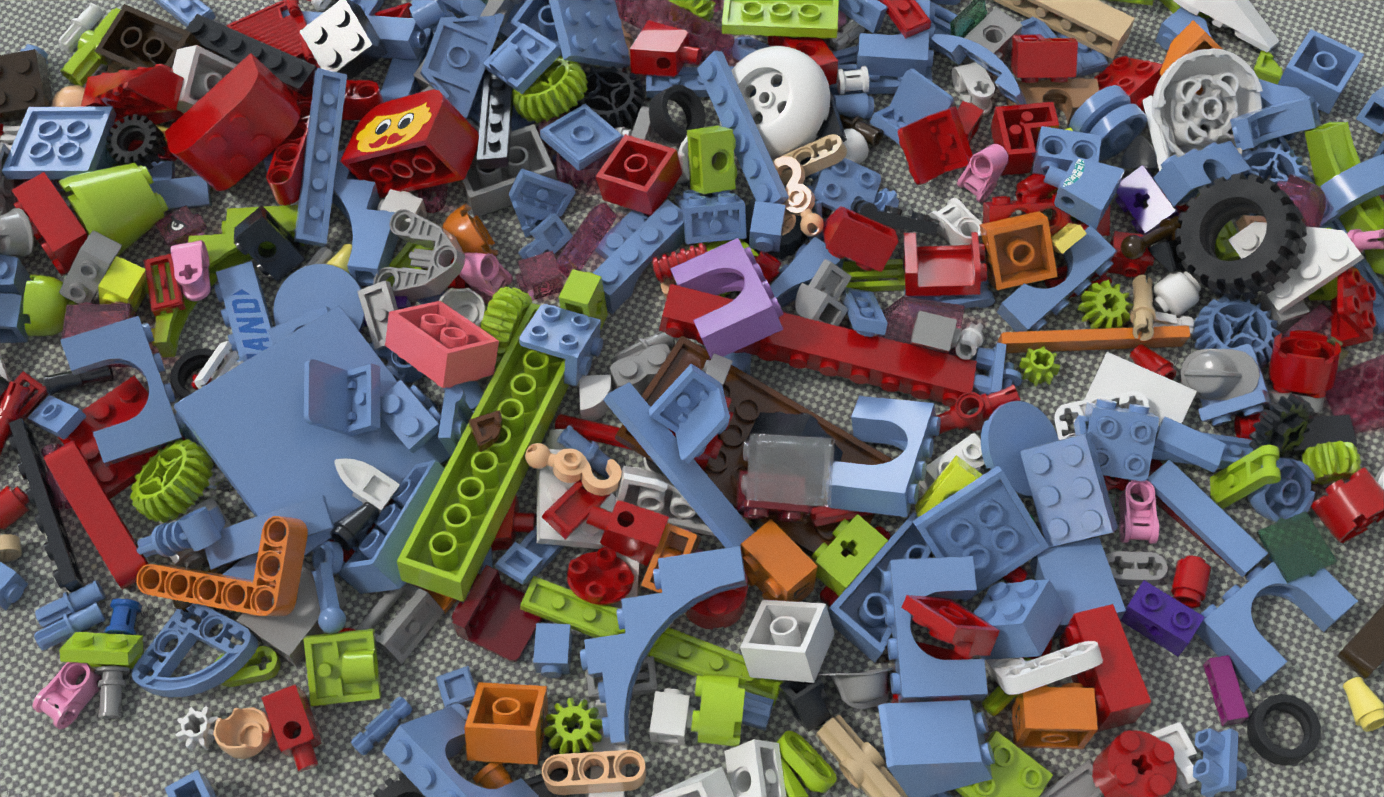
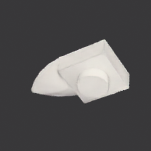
[334,458,400,514]

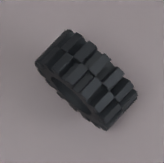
[106,114,167,170]

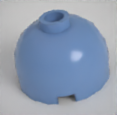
[1247,458,1315,524]

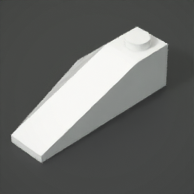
[1173,0,1279,53]
[614,466,748,536]

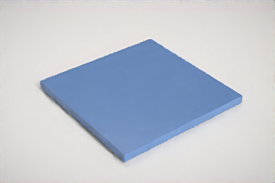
[174,305,451,558]

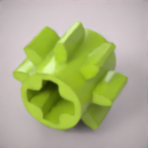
[1019,346,1060,387]

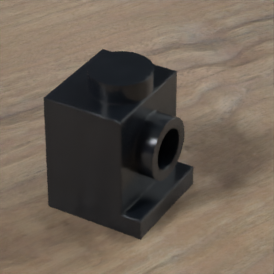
[779,677,831,732]

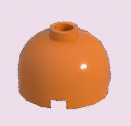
[442,203,498,258]

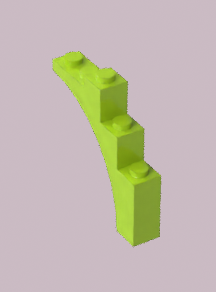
[1304,122,1384,277]
[144,205,304,358]

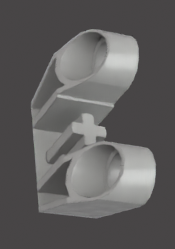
[373,209,465,301]

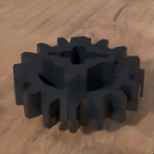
[1249,394,1315,458]

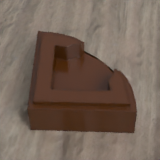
[469,410,502,452]

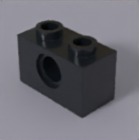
[234,205,305,281]

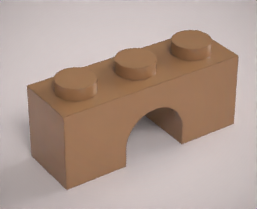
[1006,78,1099,125]

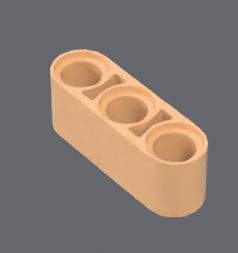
[542,750,646,795]

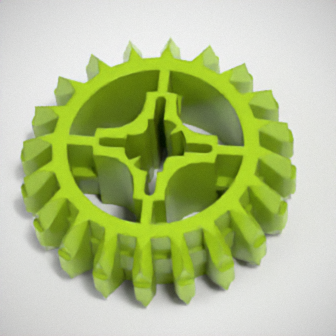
[512,55,588,123]
[480,286,532,370]
[130,439,214,523]

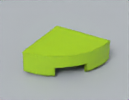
[1253,50,1283,85]

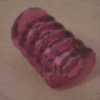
[556,153,609,189]

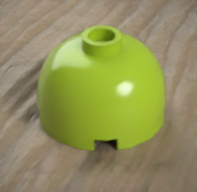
[23,275,77,337]

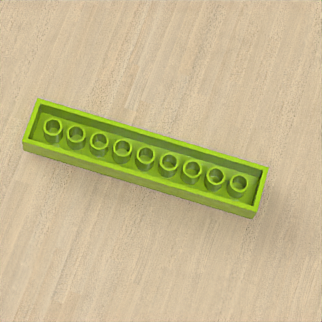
[397,303,569,602]

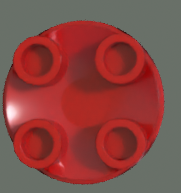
[567,547,634,605]

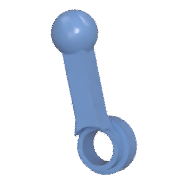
[311,541,346,634]

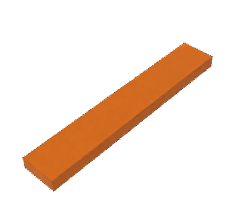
[996,325,1190,353]

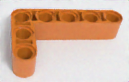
[136,516,308,616]

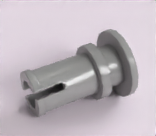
[95,665,131,719]

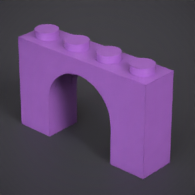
[671,238,784,359]

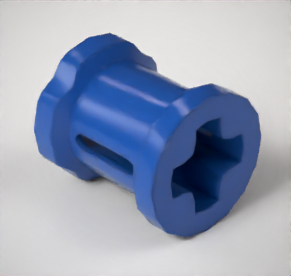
[105,598,142,635]

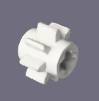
[176,706,218,751]

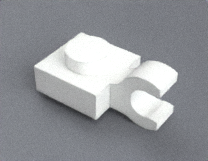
[1150,722,1198,791]

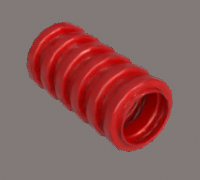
[652,242,708,284]

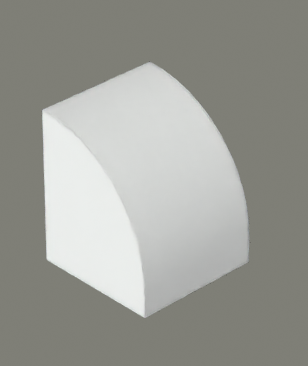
[579,374,613,422]

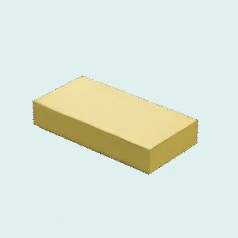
[1051,223,1087,254]

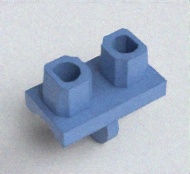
[972,342,1022,395]
[1193,728,1248,797]

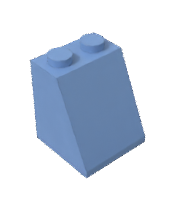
[878,700,995,797]

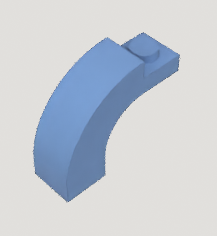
[1230,95,1321,150]
[1301,154,1384,228]

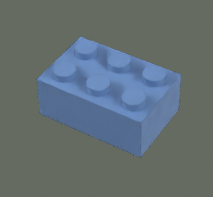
[1020,432,1118,548]

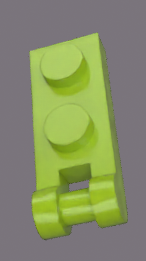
[1210,445,1281,509]

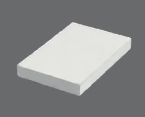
[1084,352,1197,426]

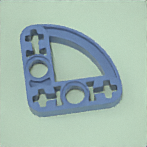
[132,603,258,697]

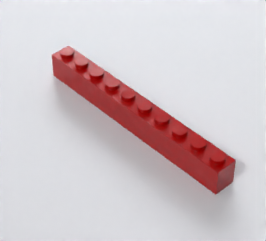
[659,284,977,407]

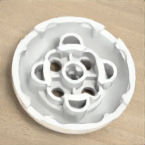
[719,46,830,159]
[1151,48,1263,157]

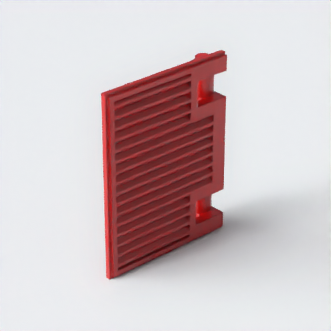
[226,0,320,68]

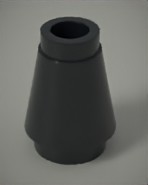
[330,502,379,551]

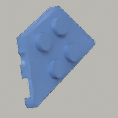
[420,13,504,119]

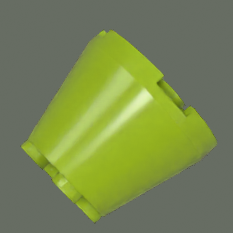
[59,163,169,256]

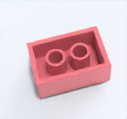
[385,301,499,388]

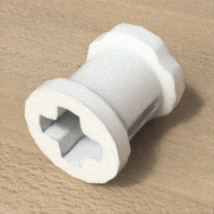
[837,66,869,95]

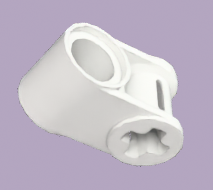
[952,62,995,116]
[929,198,982,246]

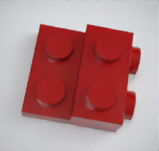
[901,595,1000,658]

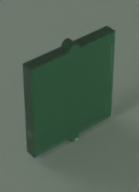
[950,0,987,38]
[1257,511,1337,584]

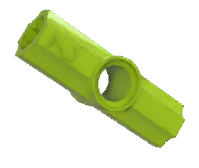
[60,8,120,87]

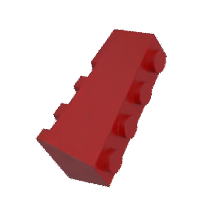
[80,64,184,119]

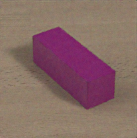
[1203,655,1249,726]

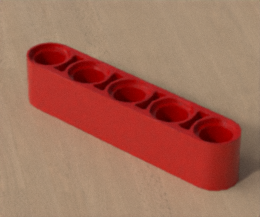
[43,440,148,590]

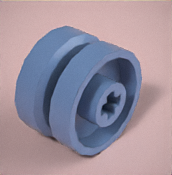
[1069,85,1147,161]

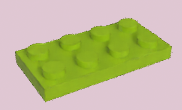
[722,0,839,39]

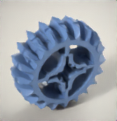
[1241,142,1310,216]
[1192,295,1280,369]

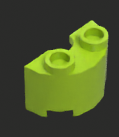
[691,673,746,747]

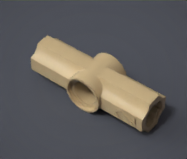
[816,714,908,797]

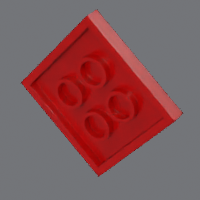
[58,375,185,499]

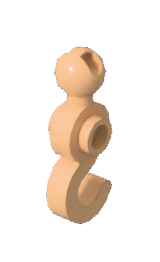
[773,156,824,237]
[525,443,622,496]

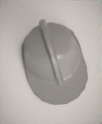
[0,208,34,261]
[1180,349,1260,400]
[817,666,895,709]

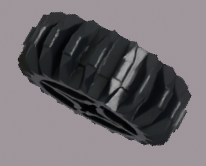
[570,66,645,129]

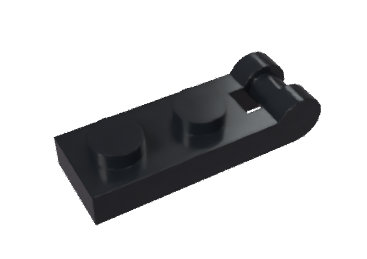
[850,199,939,236]

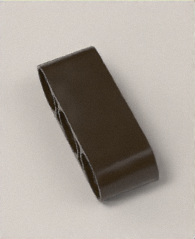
[1337,604,1384,680]

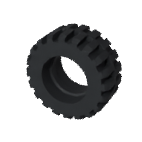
[1175,173,1307,300]

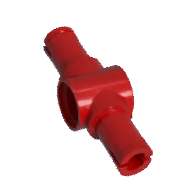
[933,384,1021,438]

